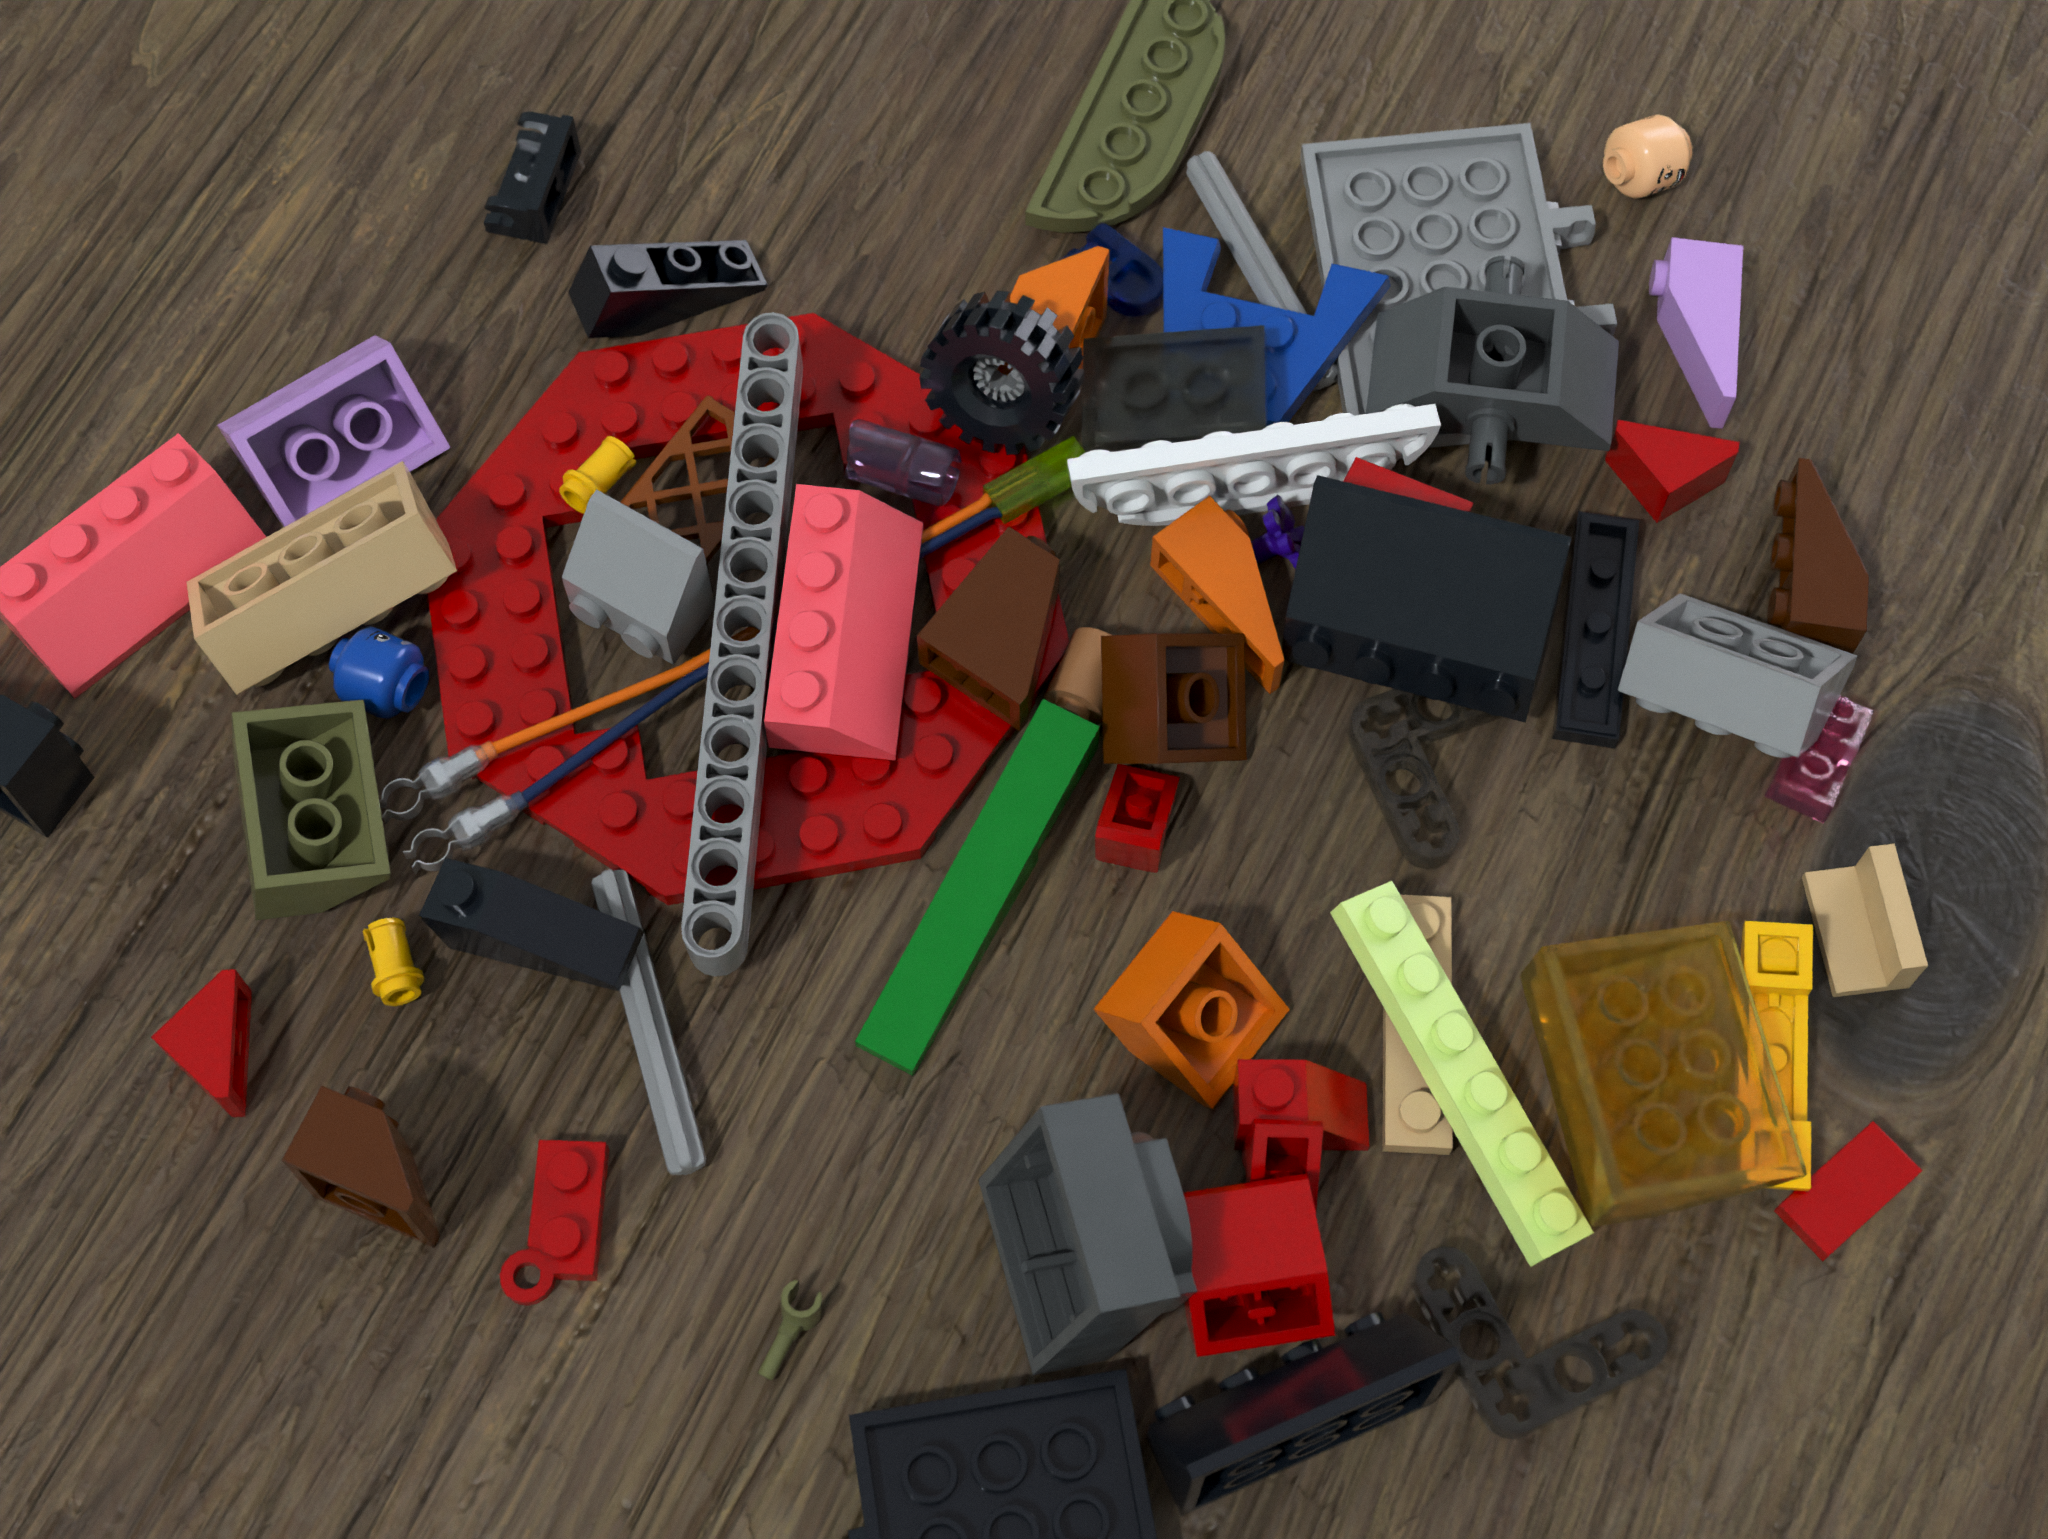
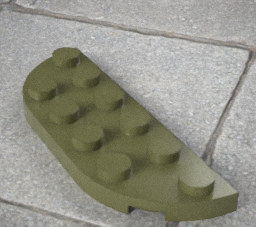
[1025,0,1225,233]

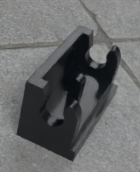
[484,112,582,244]

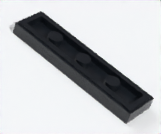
[1552,511,1639,749]

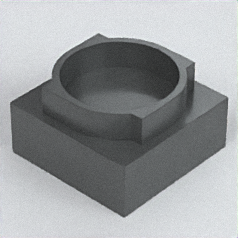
[978,1093,1197,1375]

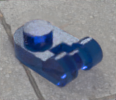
[1060,223,1163,317]

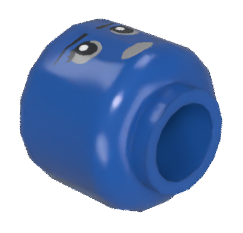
[329,626,429,719]

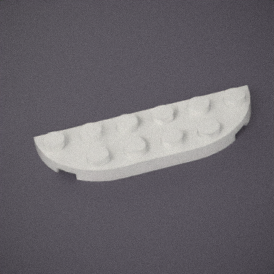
[1067,404,1441,526]

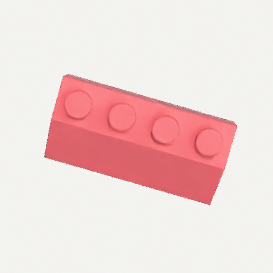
[0,433,266,699]
[764,484,923,760]

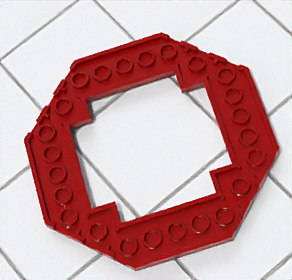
[428,313,1069,905]

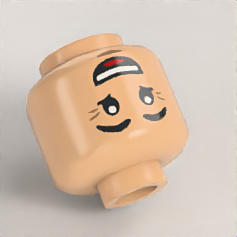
[1603,114,1692,199]

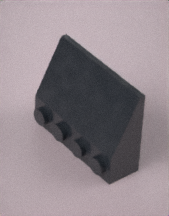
[1282,475,1572,723]
[1146,1312,1462,1516]

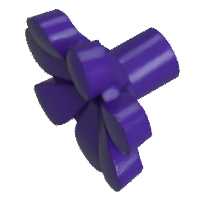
[1251,494,1305,569]

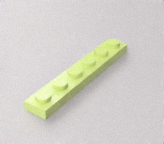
[1330,881,1594,1267]

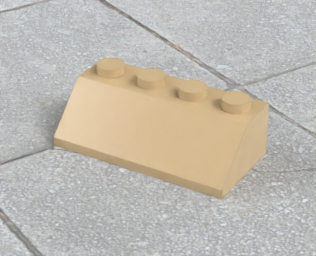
[186,461,457,695]

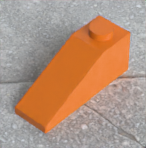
[1150,495,1284,694]

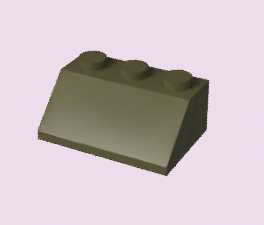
[232,700,391,921]

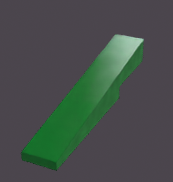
[855,699,1100,1076]

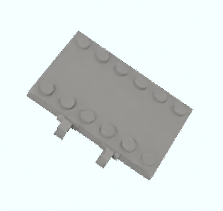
[1300,123,1617,448]

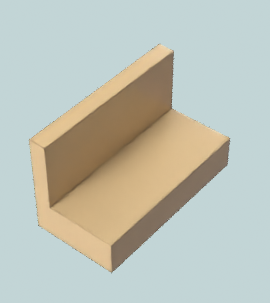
[1802,844,1928,997]

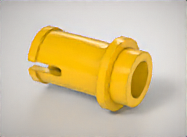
[559,436,636,514]
[363,918,424,1006]

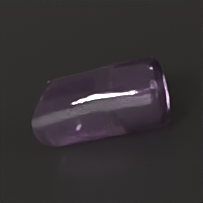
[845,419,962,507]

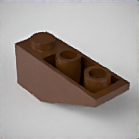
[1767,458,1869,654]

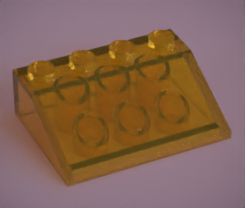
[1519,921,1807,1227]

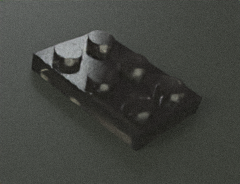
[1082,325,1268,453]

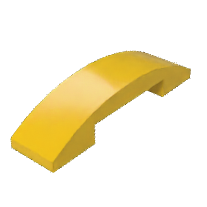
[1736,921,1813,1191]

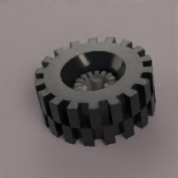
[919,291,1085,455]

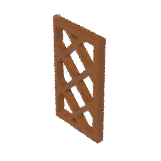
[620,396,775,564]

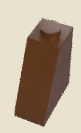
[917,527,1060,731]

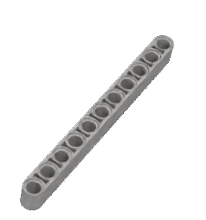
[681,312,803,977]

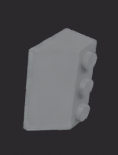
[1618,593,1857,758]

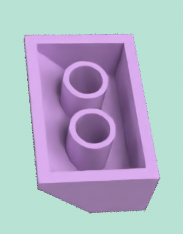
[217,335,451,527]

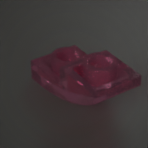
[1764,695,1874,823]

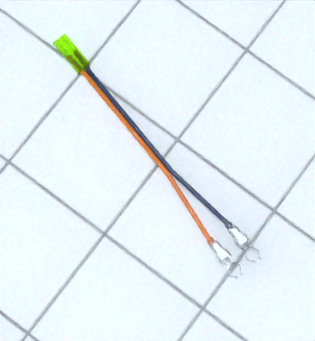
[379,436,1086,874]

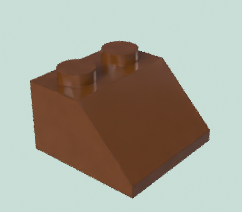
[1101,633,1247,764]
[282,1086,440,1248]

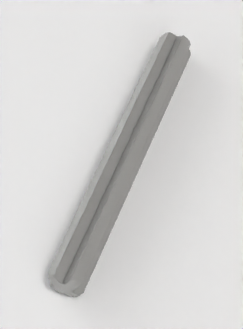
[1186,151,1338,391]
[591,869,706,1175]

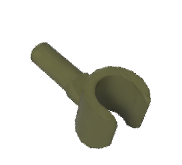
[757,1280,822,1381]

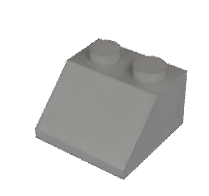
[562,489,715,665]

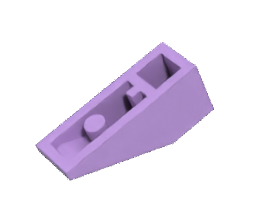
[1649,237,1743,429]

